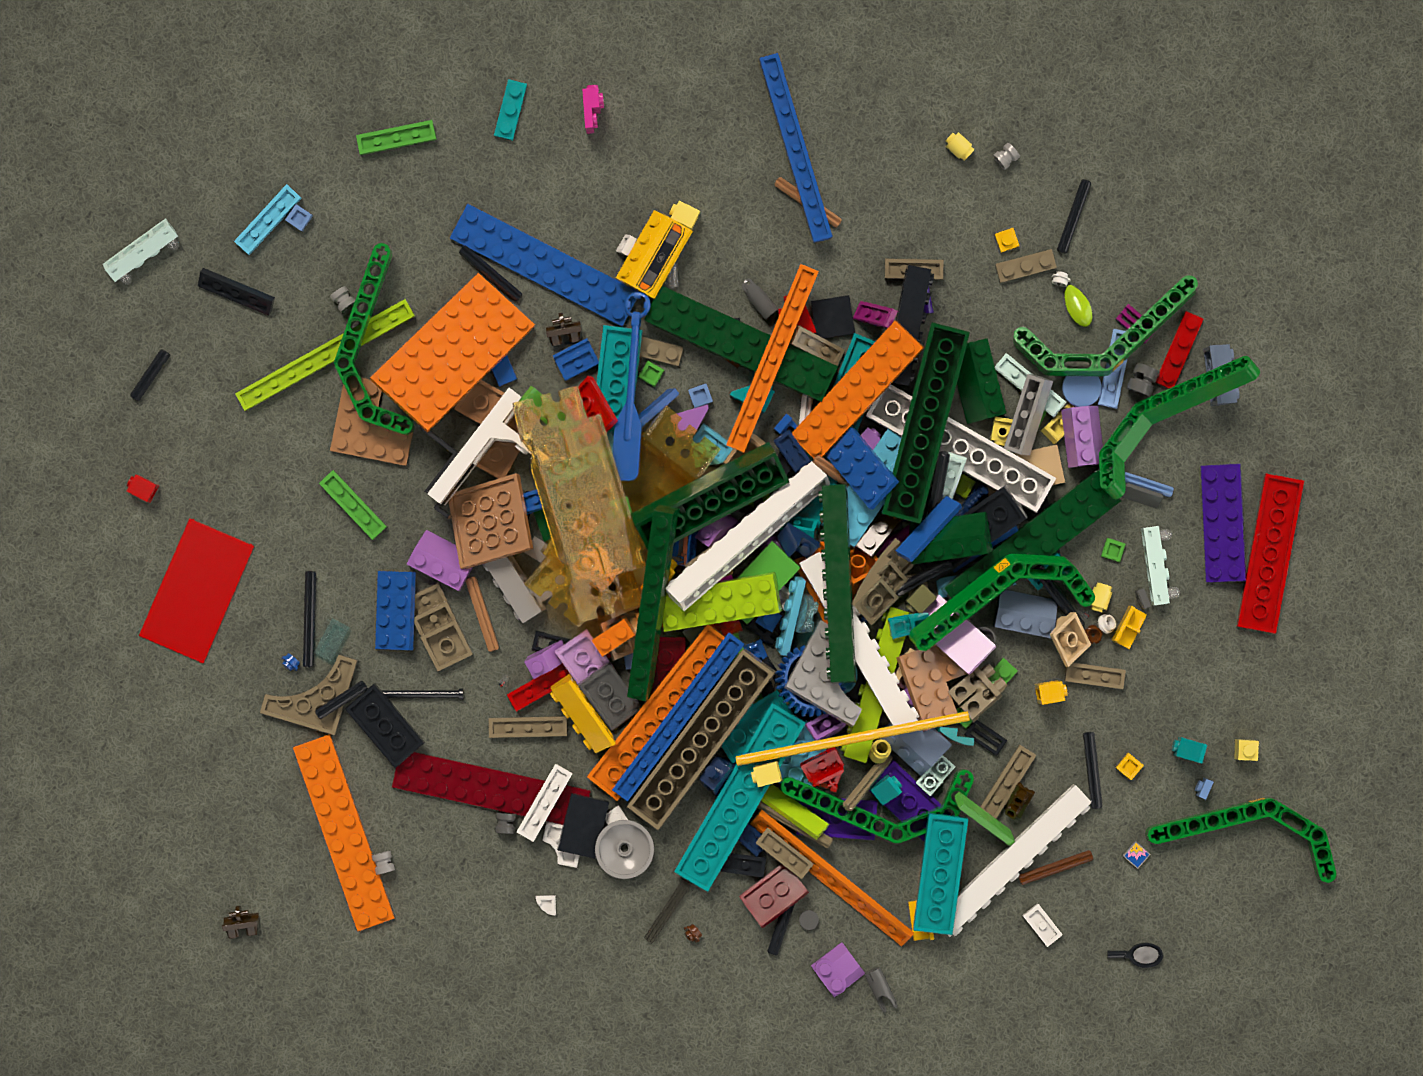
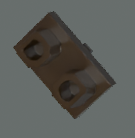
[546,312,581,346]
[1004,782,1035,820]
[222,905,259,939]

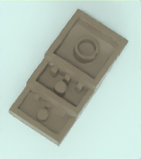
[852,538,915,625]
[414,582,473,671]

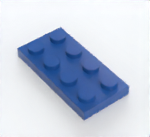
[826,427,899,510]
[375,571,416,650]

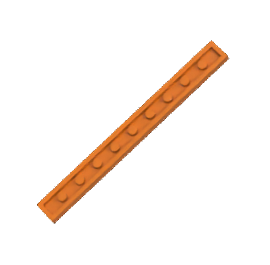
[726,264,819,453]
[750,810,914,946]

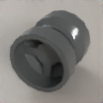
[495,812,516,834]

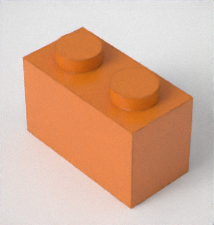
[591,617,636,657]

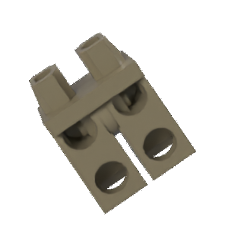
[948,664,1008,723]

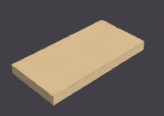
[986,445,1065,497]

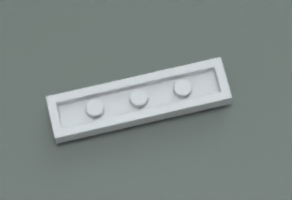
[517,764,573,842]

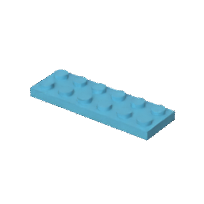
[822,428,902,547]

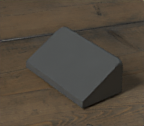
[1122,483,1163,508]

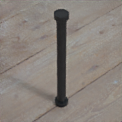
[381,688,464,700]

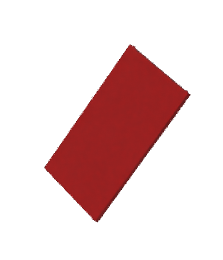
[139,518,254,663]

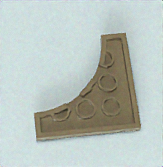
[260,655,358,735]

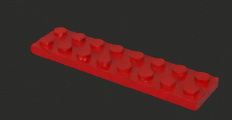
[1236,473,1304,634]

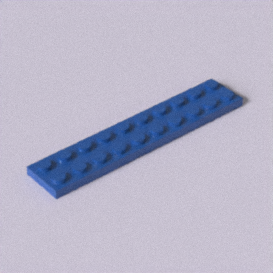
[450,204,638,327]

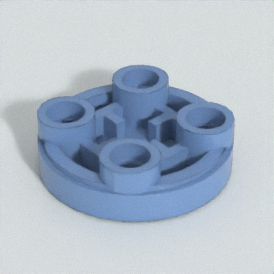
[1062,368,1101,407]

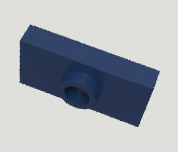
[773,430,811,473]
[738,823,763,856]

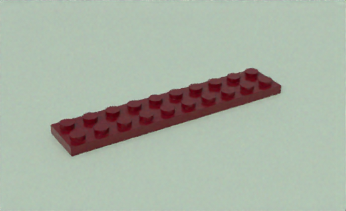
[392,752,591,825]

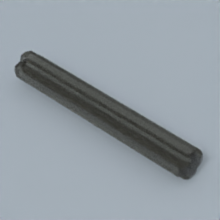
[644,878,693,943]

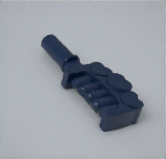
[955,483,988,516]

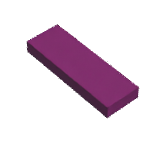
[853,301,898,329]

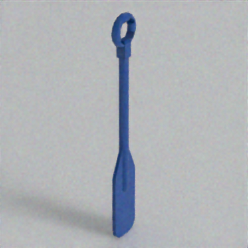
[611,292,651,481]

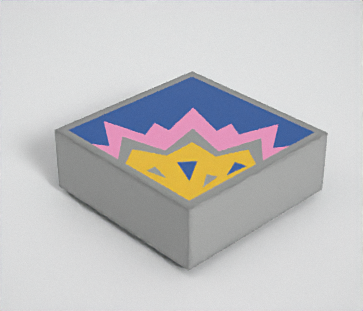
[1122,841,1151,869]

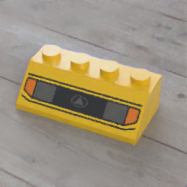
[616,210,693,299]

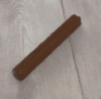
[1018,850,1093,885]

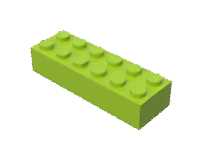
[662,572,782,632]

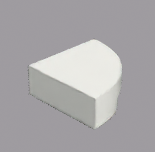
[536,895,556,915]

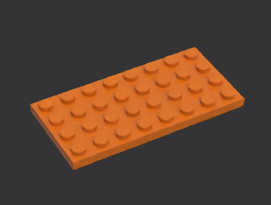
[370,273,535,432]

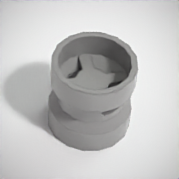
[993,143,1020,170]
[330,286,355,313]
[372,851,395,875]

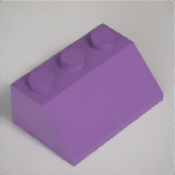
[1061,406,1103,468]
[407,530,473,591]

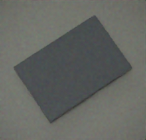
[577,662,642,731]

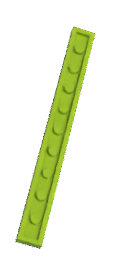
[235,299,415,411]

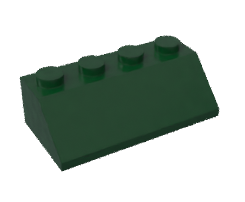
[957,338,1007,424]
[909,512,993,564]

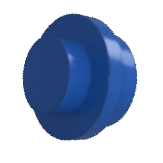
[281,653,300,671]

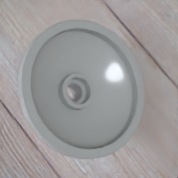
[595,820,654,879]

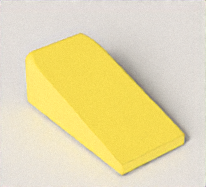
[1041,403,1074,444]

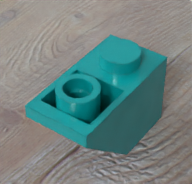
[870,774,902,805]

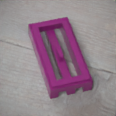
[1115,304,1155,344]

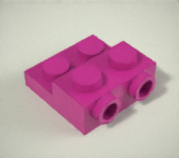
[582,85,604,134]

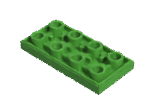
[738,541,801,624]

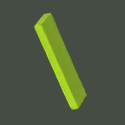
[761,784,829,840]

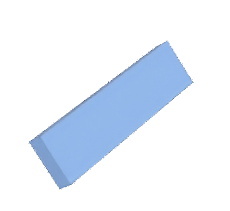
[1097,329,1132,409]

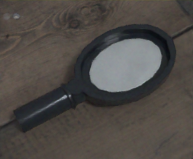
[1107,942,1163,968]

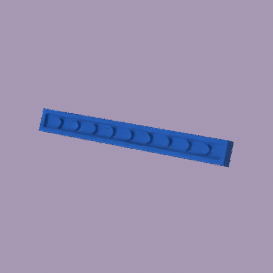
[759,53,833,243]
[612,632,745,801]

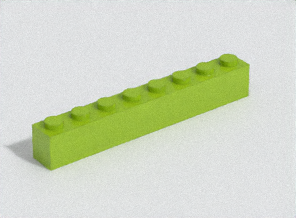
[841,607,912,763]

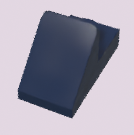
[777,522,820,558]

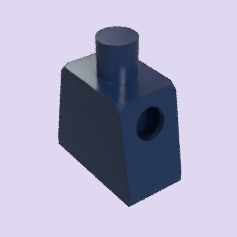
[699,757,736,797]

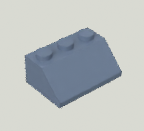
[1203,344,1239,407]
[993,590,1057,638]
[880,705,952,776]

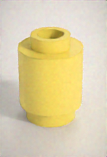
[945,132,974,160]
[1091,583,1112,613]
[869,740,891,763]

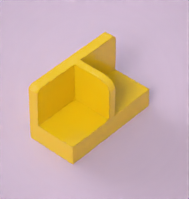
[1112,606,1147,649]

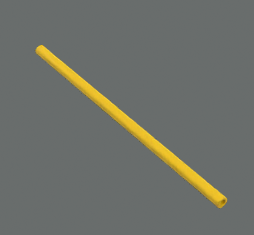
[736,711,970,766]

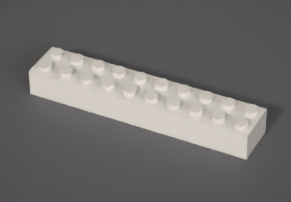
[866,385,1056,513]

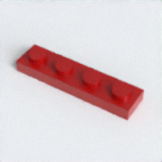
[1155,311,1203,389]

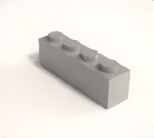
[1004,374,1053,455]
[482,555,546,623]

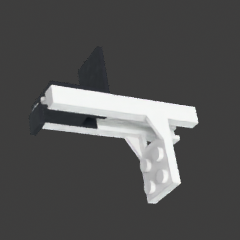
[419,388,553,519]

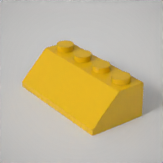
[550,674,616,753]

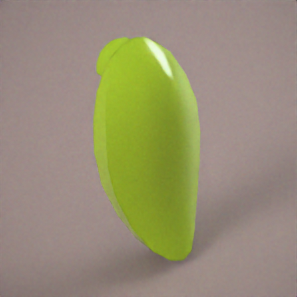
[1065,285,1092,327]

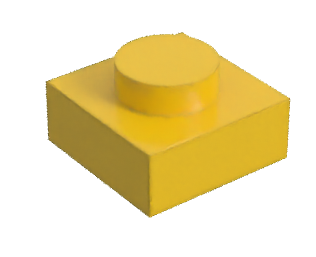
[994,228,1019,253]
[1115,753,1144,780]

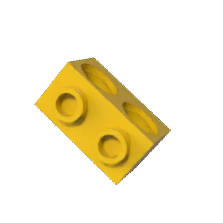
[1034,680,1068,705]

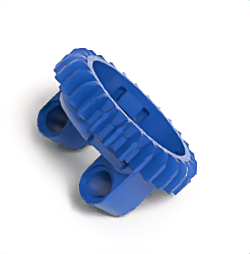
[775,645,846,717]

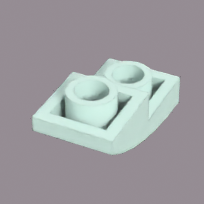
[916,755,955,796]

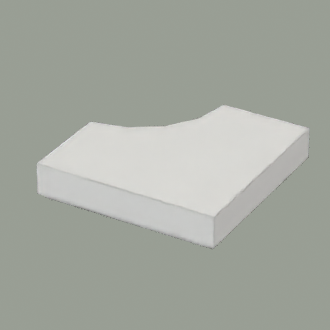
[543,821,579,868]

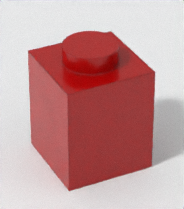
[127,474,159,503]

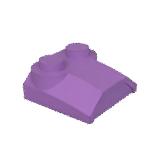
[811,942,865,997]

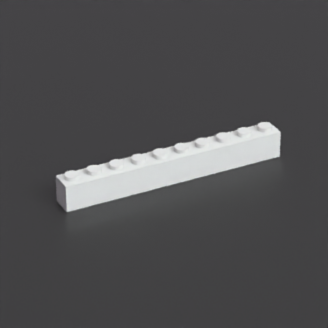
[665,461,830,611]
[799,552,920,726]
[948,784,1091,937]

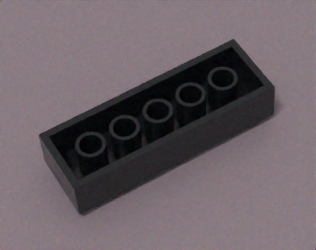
[892,265,934,386]

